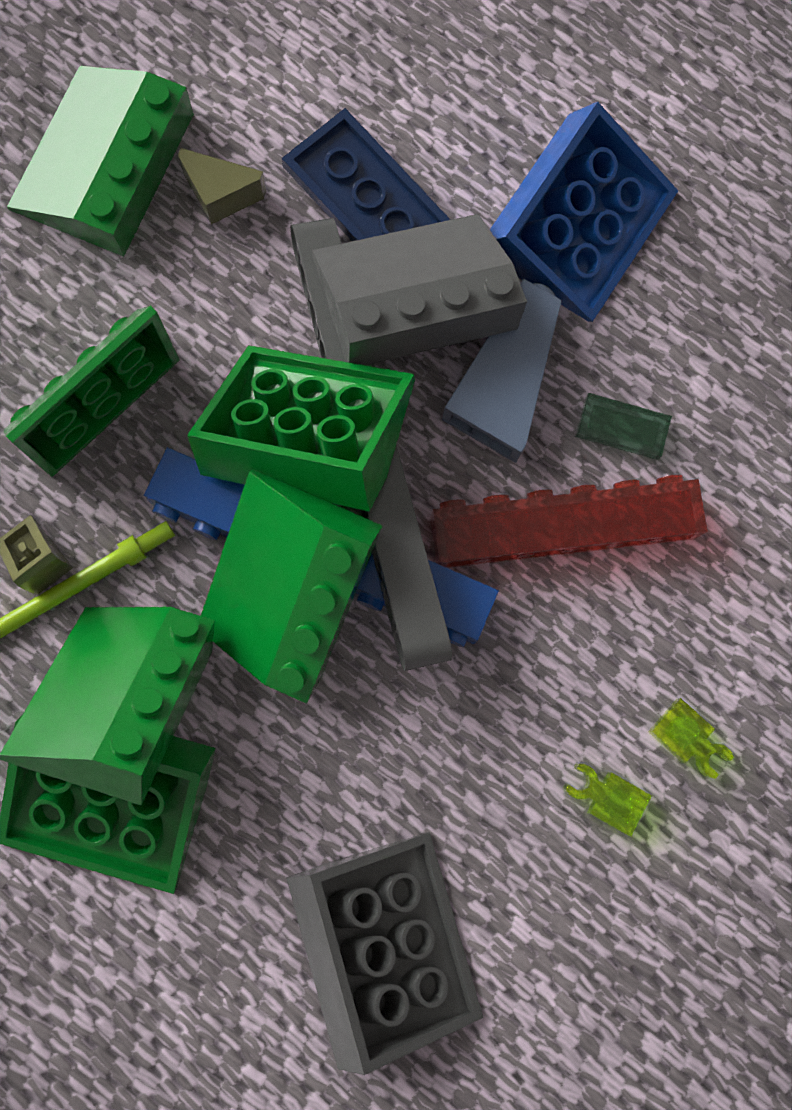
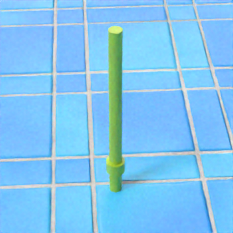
[0,521,176,639]

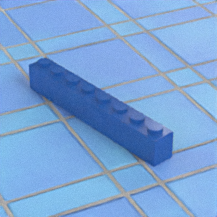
[144,447,499,647]

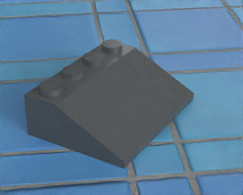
[312,214,527,365]
[286,832,483,1075]

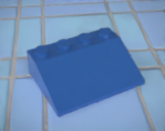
[490,102,678,322]

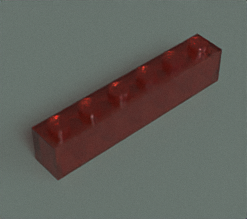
[430,475,707,568]

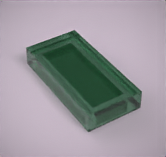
[575,393,672,460]

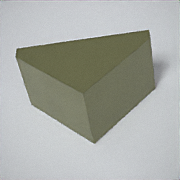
[178,148,266,225]
[0,515,73,596]

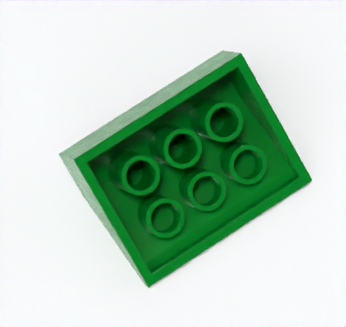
[7,66,194,257]
[4,305,180,477]
[187,345,415,512]
[201,469,383,704]
[0,607,215,805]
[0,714,216,894]

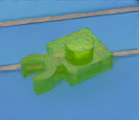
[648,698,734,779]
[563,763,652,837]

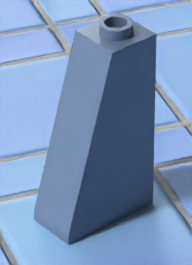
[442,279,562,463]

